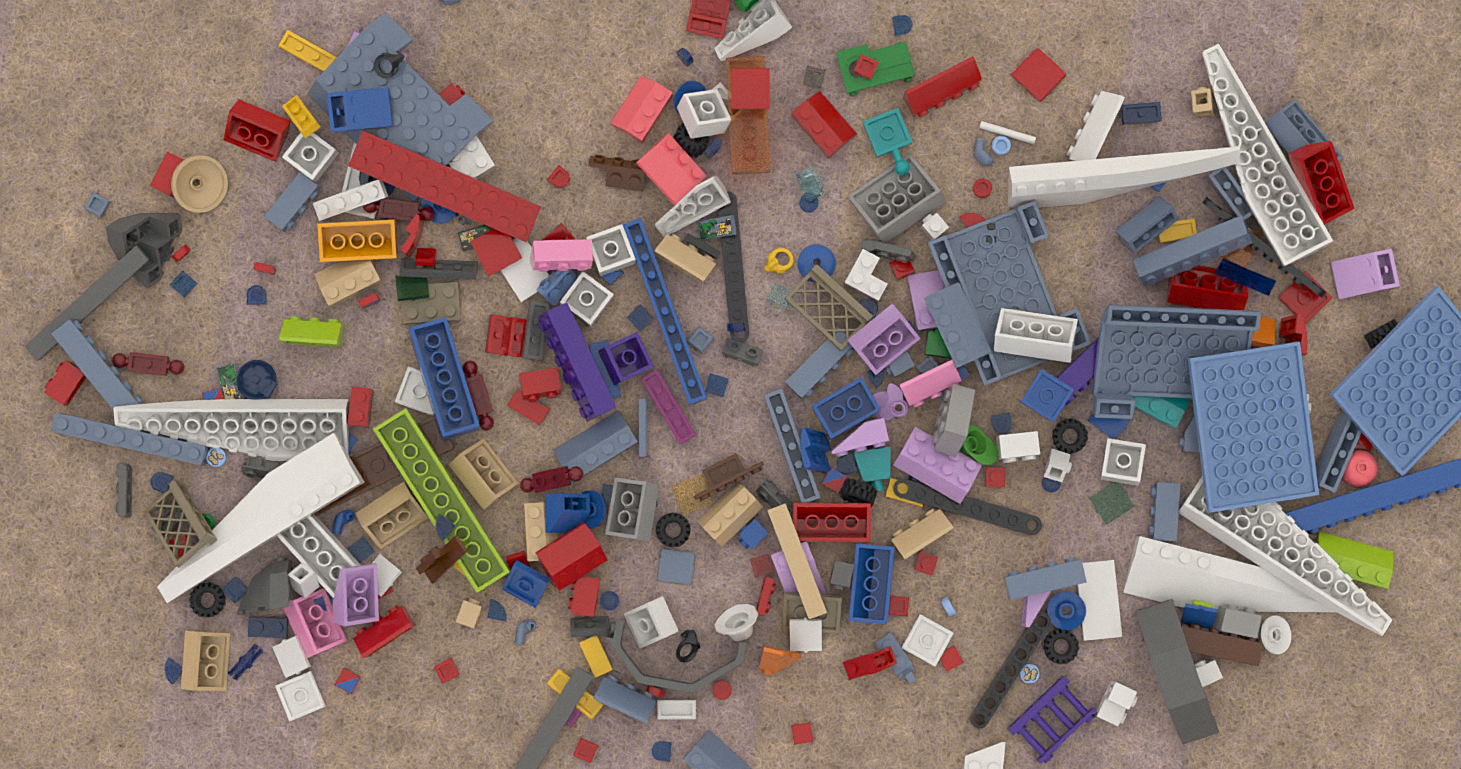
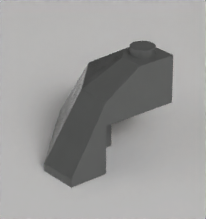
[106,213,182,289]
[237,557,293,615]

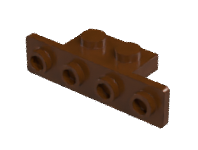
[588,155,646,191]
[694,453,764,501]
[416,535,467,584]

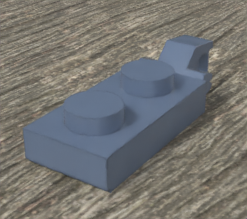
[875,632,916,684]

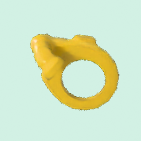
[764,248,794,274]

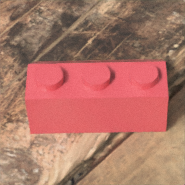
[610,76,673,144]
[636,133,707,206]

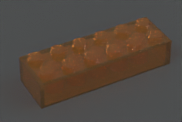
[726,56,770,175]

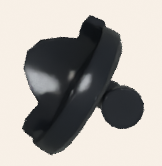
[374,52,404,78]
[675,629,701,663]

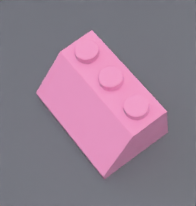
[530,239,593,272]
[899,360,962,408]
[284,588,347,658]

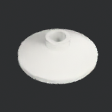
[1261,616,1291,654]

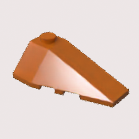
[758,645,801,675]

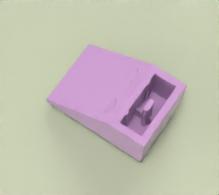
[1330,249,1400,300]
[830,418,889,457]

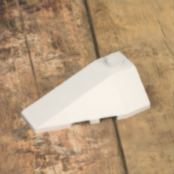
[714,0,792,61]
[655,176,731,237]

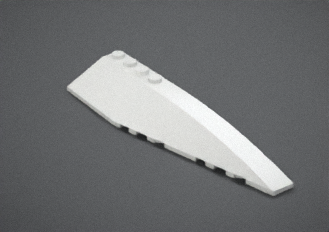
[1202,44,1333,267]
[1008,147,1240,210]
[113,399,350,461]
[157,433,364,603]
[1179,476,1392,636]
[1123,536,1335,612]

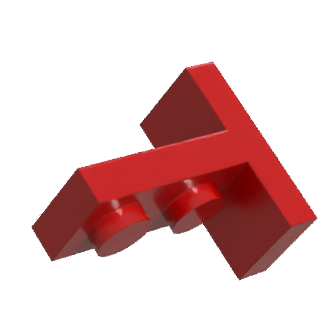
[843,646,897,680]

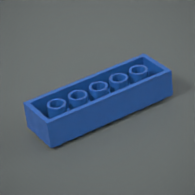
[408,317,480,441]

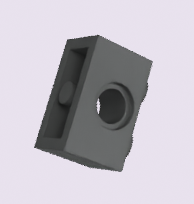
[829,561,854,590]

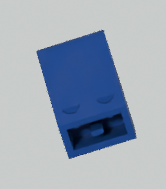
[326,87,393,133]

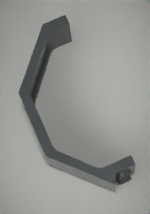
[1136,598,1220,745]
[606,619,747,693]

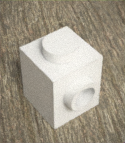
[921,213,949,240]
[1044,449,1072,482]
[288,563,320,598]
[1194,659,1223,687]

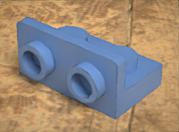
[536,269,578,306]

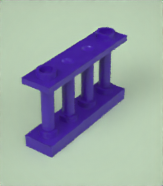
[1007,676,1097,764]

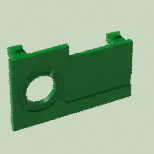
[836,42,915,97]

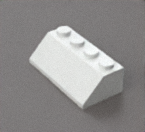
[1066,91,1125,162]
[994,308,1078,363]

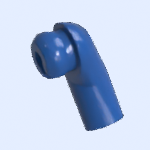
[332,510,355,534]

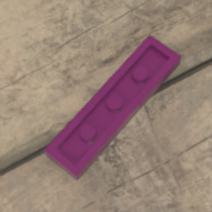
[641,369,696,445]

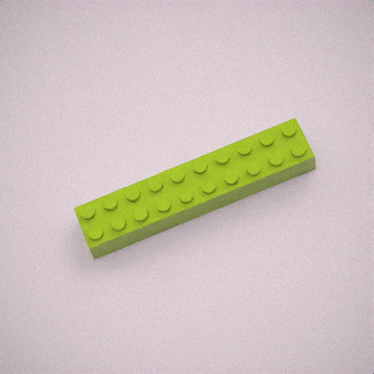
[373,408,511,593]

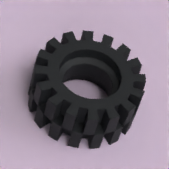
[673,123,710,158]
[1364,319,1397,349]
[1052,419,1088,454]
[840,478,878,507]
[656,513,690,547]
[189,583,226,617]
[1043,629,1079,664]

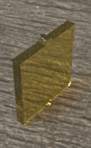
[672,474,715,515]

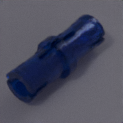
[228,644,263,681]

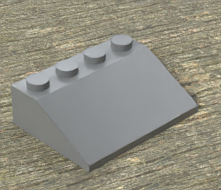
[848,154,946,243]

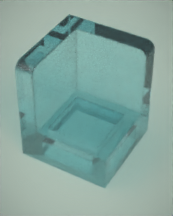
[796,167,825,201]
[766,284,795,311]

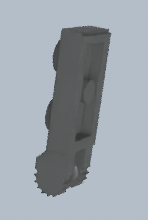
[861,239,916,263]
[116,463,132,517]

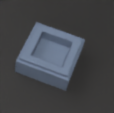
[84,192,111,218]
[687,326,714,353]

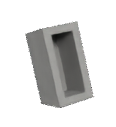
[1214,604,1262,638]

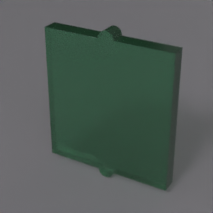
[395,276,429,301]
[1089,482,1135,525]

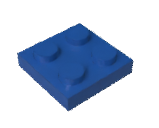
[1020,369,1074,423]
[502,560,550,608]

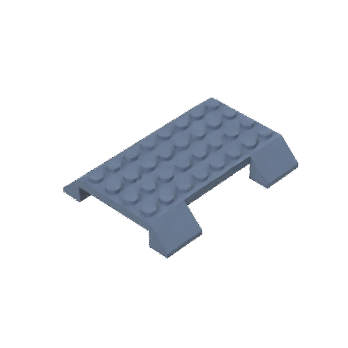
[307,13,494,202]
[928,201,1092,386]
[1092,305,1261,419]

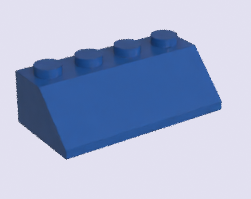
[849,543,894,624]

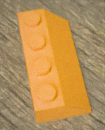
[317,219,398,262]

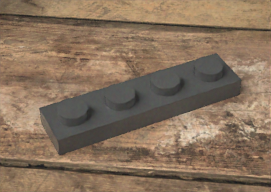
[399,258,478,280]

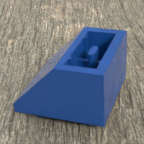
[546,493,590,533]

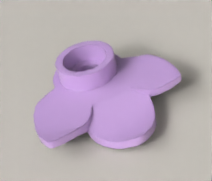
[873,383,908,420]

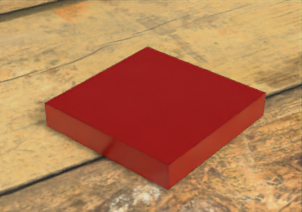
[1278,271,1333,324]

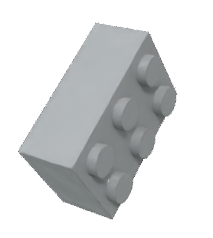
[932,384,975,457]
[605,477,659,542]

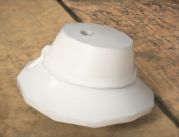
[715,604,758,641]

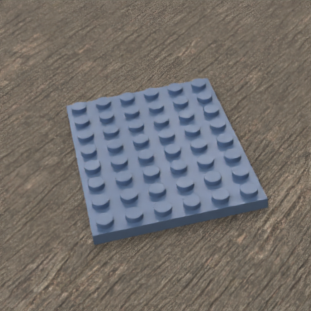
[1329,286,1461,477]
[1187,342,1319,513]

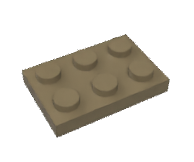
[401,282,461,324]
[782,592,842,634]

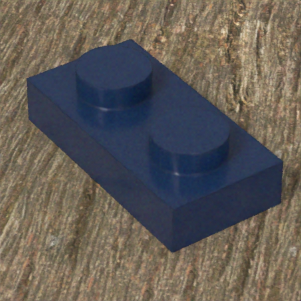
[1121,102,1162,125]
[248,617,288,638]

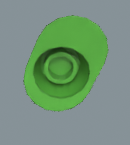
[960,425,998,466]

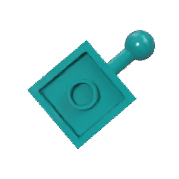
[863,108,913,175]

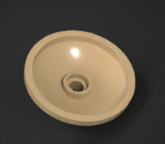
[171,155,228,213]

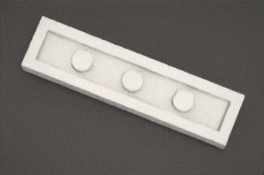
[313,180,388,221]

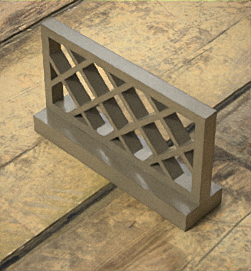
[785,264,873,351]
[144,480,217,568]

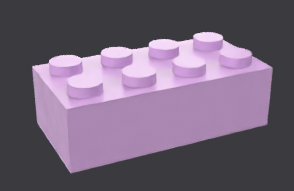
[893,427,982,504]

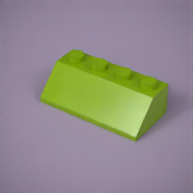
[1315,531,1393,589]

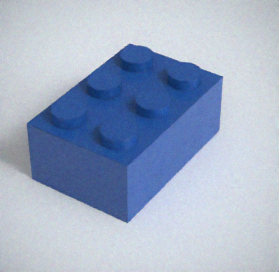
[811,377,881,440]

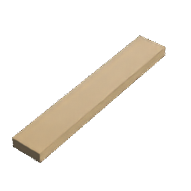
[767,503,827,619]

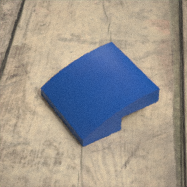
[800,428,831,473]

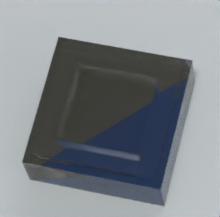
[803,66,826,90]

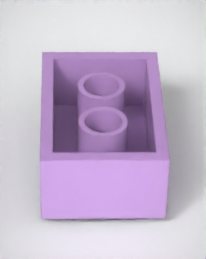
[848,304,921,375]

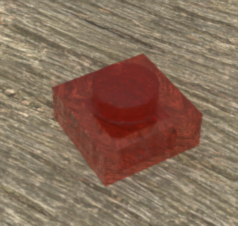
[750,554,774,578]

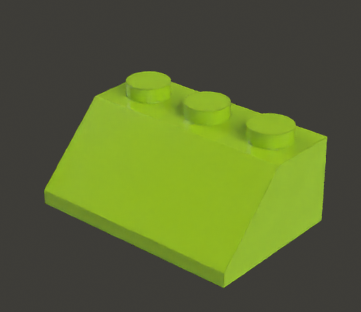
[279,316,344,348]

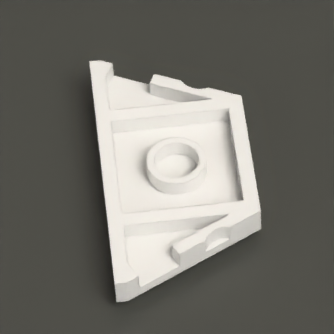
[963,742,1006,769]

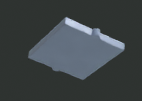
[658,549,695,585]

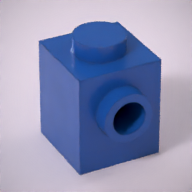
[738,519,769,549]

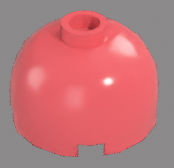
[1342,449,1378,487]

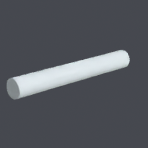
[979,121,1036,144]

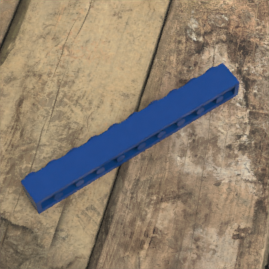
[623,218,707,406]
[1285,458,1461,534]

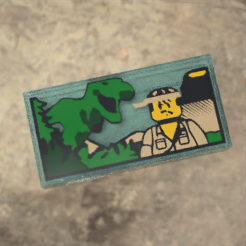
[217,363,245,399]

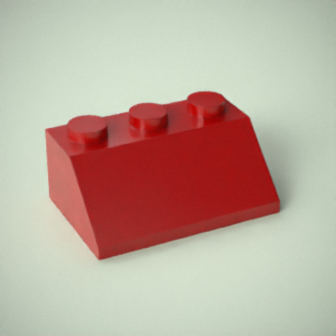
[791,91,857,159]
[223,99,291,162]
[535,522,608,591]
[353,605,416,658]

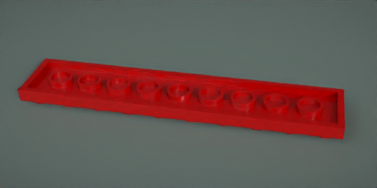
[348,130,542,242]

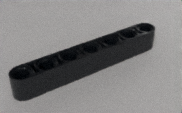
[969,613,1051,728]

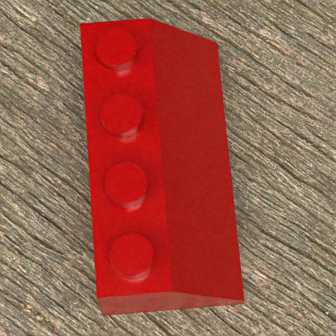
[903,56,982,118]
[1288,141,1355,225]
[1167,266,1248,310]
[793,502,871,542]

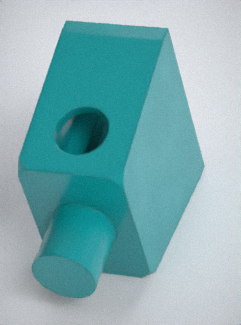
[853,447,891,492]

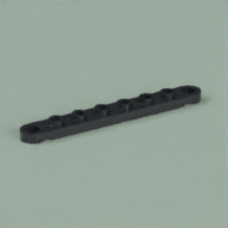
[718,191,749,343]
[1202,197,1327,298]
[893,479,1042,535]

